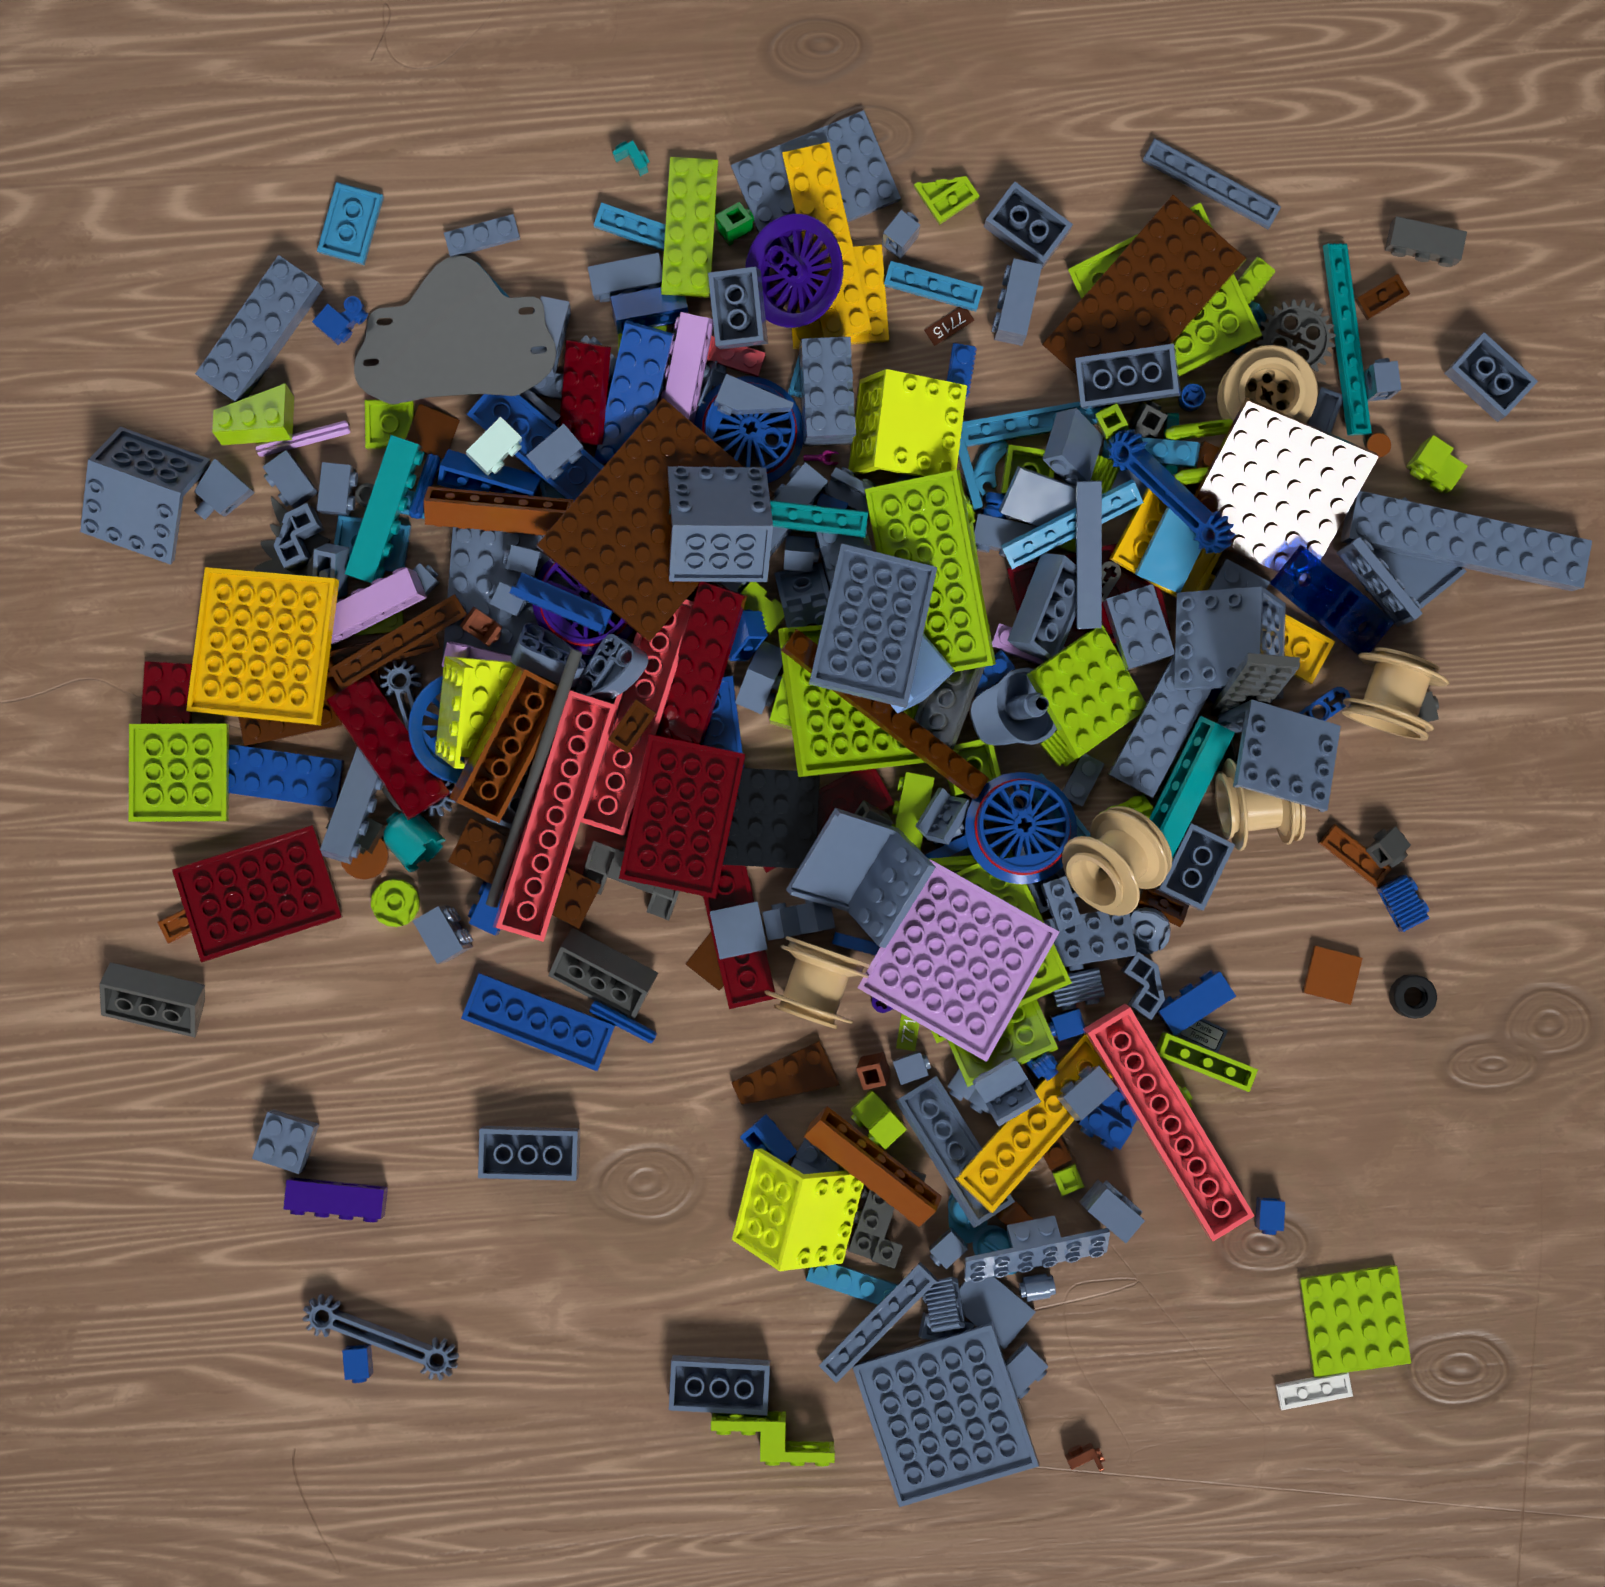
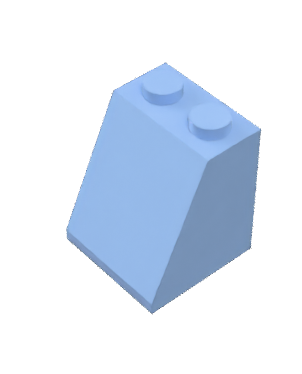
[890,634,955,713]

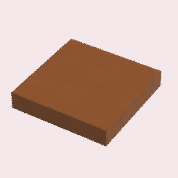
[1302,946,1363,1005]

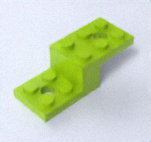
[711,1411,835,1467]

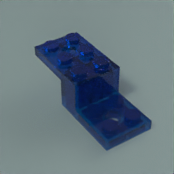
[1269,545,1395,655]

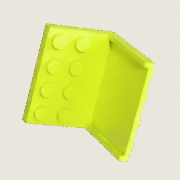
[848,369,967,477]
[435,656,516,769]
[732,1148,864,1271]

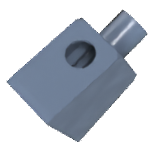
[194,459,255,520]

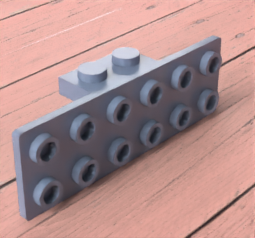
[1043,911,1137,971]
[964,1215,1110,1283]

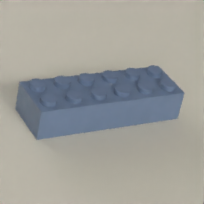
[195,255,324,402]
[715,462,828,593]

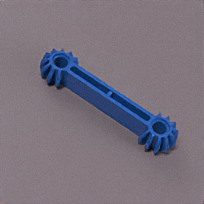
[1106,429,1236,553]

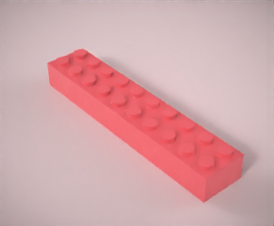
[581,599,694,836]
[493,690,616,942]
[1083,1003,1255,1241]

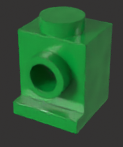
[715,202,755,246]

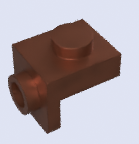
[460,606,502,647]
[1065,1443,1105,1472]

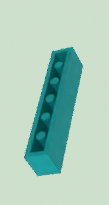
[345,435,424,583]
[1149,716,1235,858]

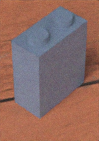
[1043,408,1103,486]

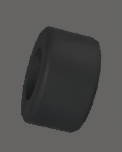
[1389,974,1437,1019]

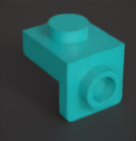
[612,140,650,177]

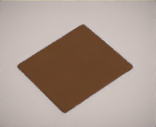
[405,404,460,459]
[686,932,724,991]

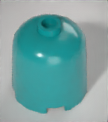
[383,812,446,872]

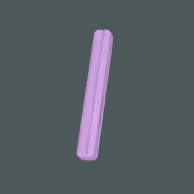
[255,421,350,457]

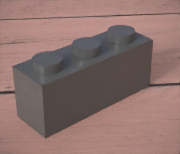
[1385,216,1467,267]

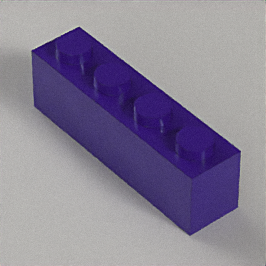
[283,1177,388,1222]

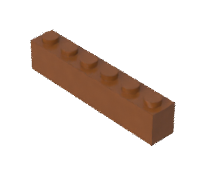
[424,486,574,536]
[804,1106,942,1227]

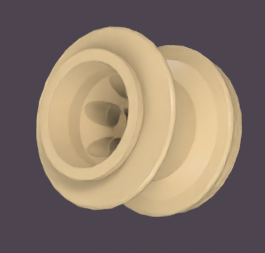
[1217,345,1318,423]
[1342,647,1449,740]
[1215,758,1306,851]
[1062,806,1172,916]
[765,936,870,1029]

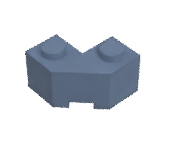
[274,503,324,572]
[762,899,835,940]
[1121,951,1165,1020]

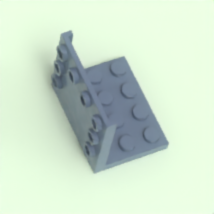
[80,427,210,565]
[667,466,773,582]
[1336,497,1467,627]
[1174,586,1286,699]
[1218,699,1341,812]
[786,808,936,948]

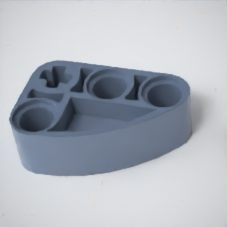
[511,623,585,687]
[576,634,648,701]

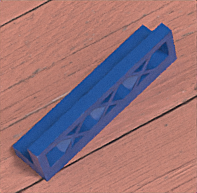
[509,573,613,634]

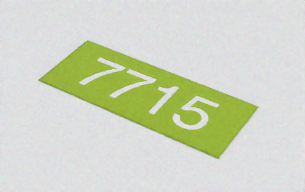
[896,1013,919,1051]

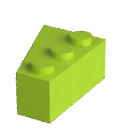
[212,383,294,445]

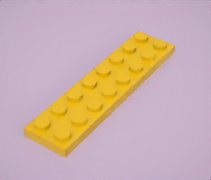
[782,142,872,338]
[955,1035,1112,1213]

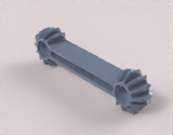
[380,660,456,817]
[302,1294,459,1380]

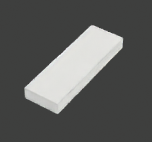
[1275,1372,1353,1410]

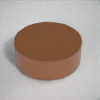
[1365,433,1391,458]

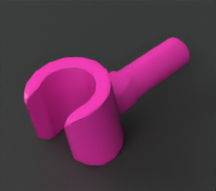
[803,450,839,466]

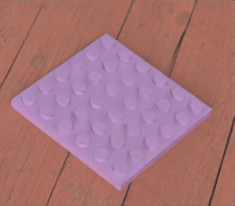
[858,859,1059,1062]

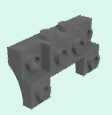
[582,841,680,921]
[848,1166,926,1269]

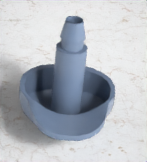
[970,668,1057,745]

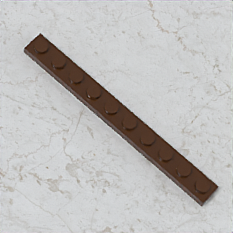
[781,629,989,800]

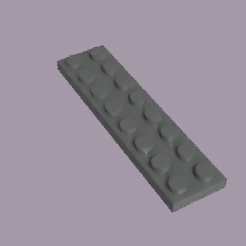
[1211,653,1300,719]

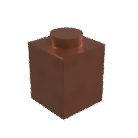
[856,1052,891,1090]

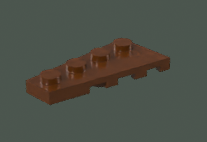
[731,1041,840,1105]

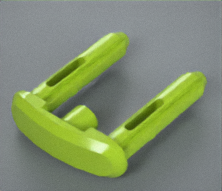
[1165,419,1233,485]

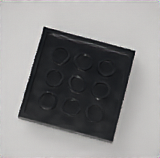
[723,768,820,869]

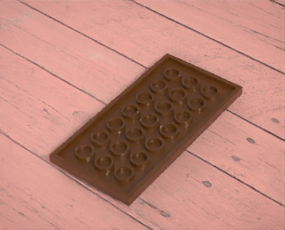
[1042,195,1247,406]

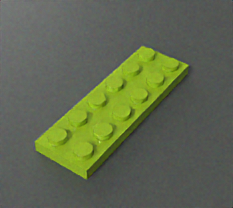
[661,157,718,298]

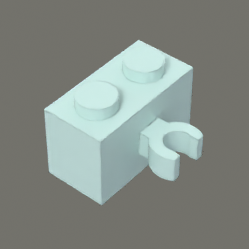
[466,417,522,476]

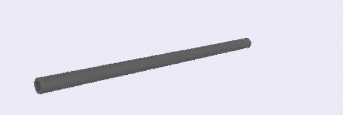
[486,648,583,908]

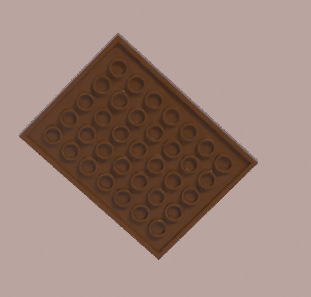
[536,398,774,642]

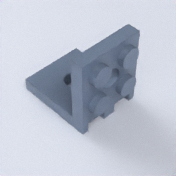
[775,563,829,628]

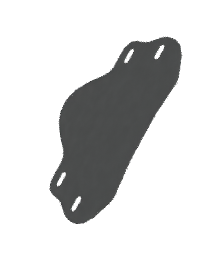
[354,255,556,404]

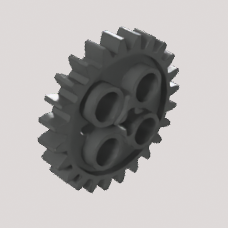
[1256,299,1336,372]

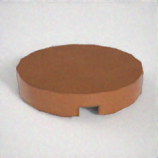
[341,838,389,880]

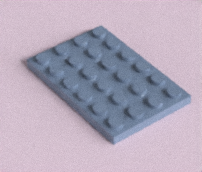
[731,110,901,247]
[809,543,937,708]

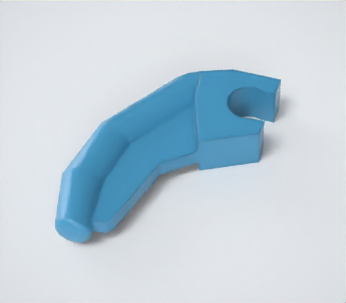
[973,440,1008,497]

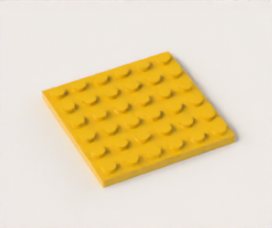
[186,567,339,726]

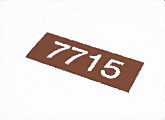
[924,307,975,346]

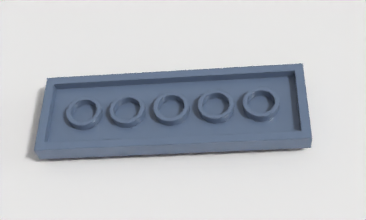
[895,1076,1015,1228]

